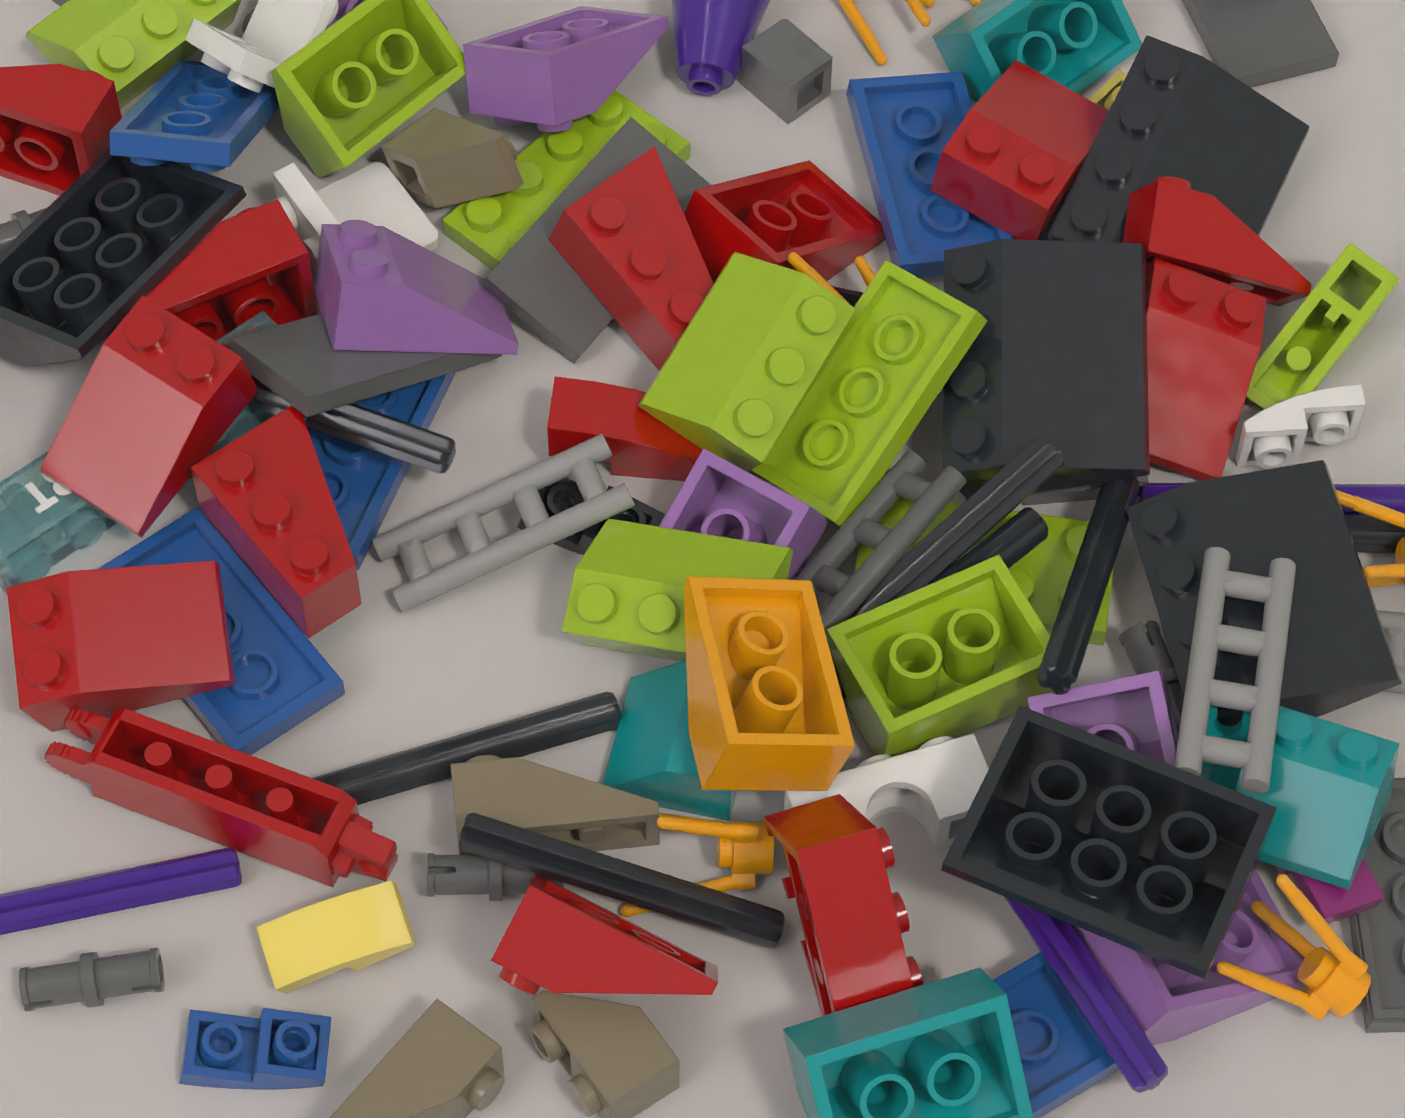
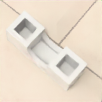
[784,733,989,850]

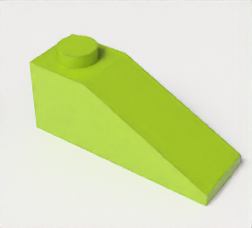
[1246,243,1400,410]

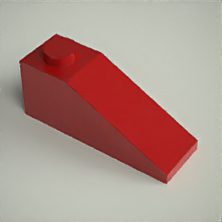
[1123,176,1312,307]

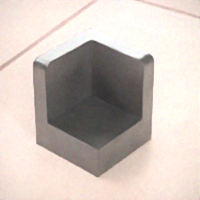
[741,19,833,125]

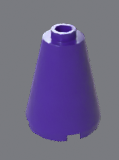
[672,0,770,95]

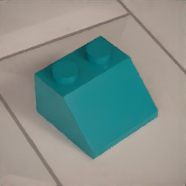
[602,660,737,821]
[1235,706,1400,890]

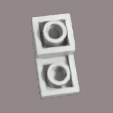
[1235,384,1366,469]

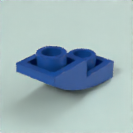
[179,1008,332,1090]

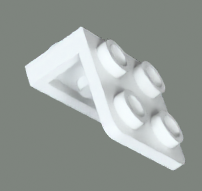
[185,0,338,93]
[272,162,439,272]

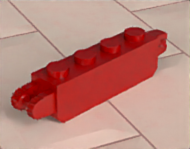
[44,708,398,887]

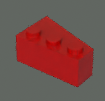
[548,146,714,371]
[191,405,362,639]
[763,794,924,1016]

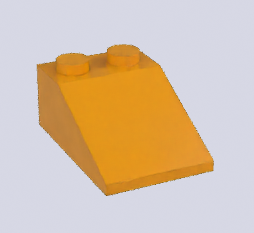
[684,576,855,791]

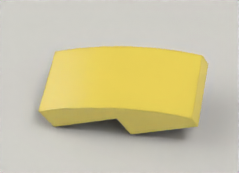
[256,881,417,994]

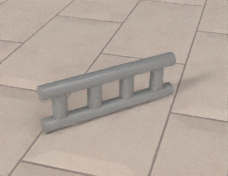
[372,433,635,612]
[1174,547,1296,794]

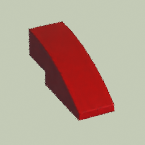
[547,376,702,482]

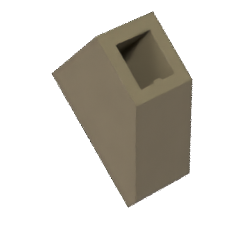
[381,108,524,209]
[529,990,680,1118]

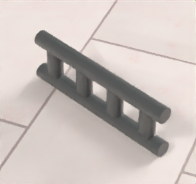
[795,450,966,642]

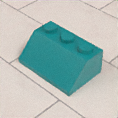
[932,0,1142,103]
[783,967,1034,1118]

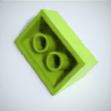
[26,0,242,110]
[271,0,466,178]
[638,252,856,471]
[562,519,794,662]
[826,555,1054,757]

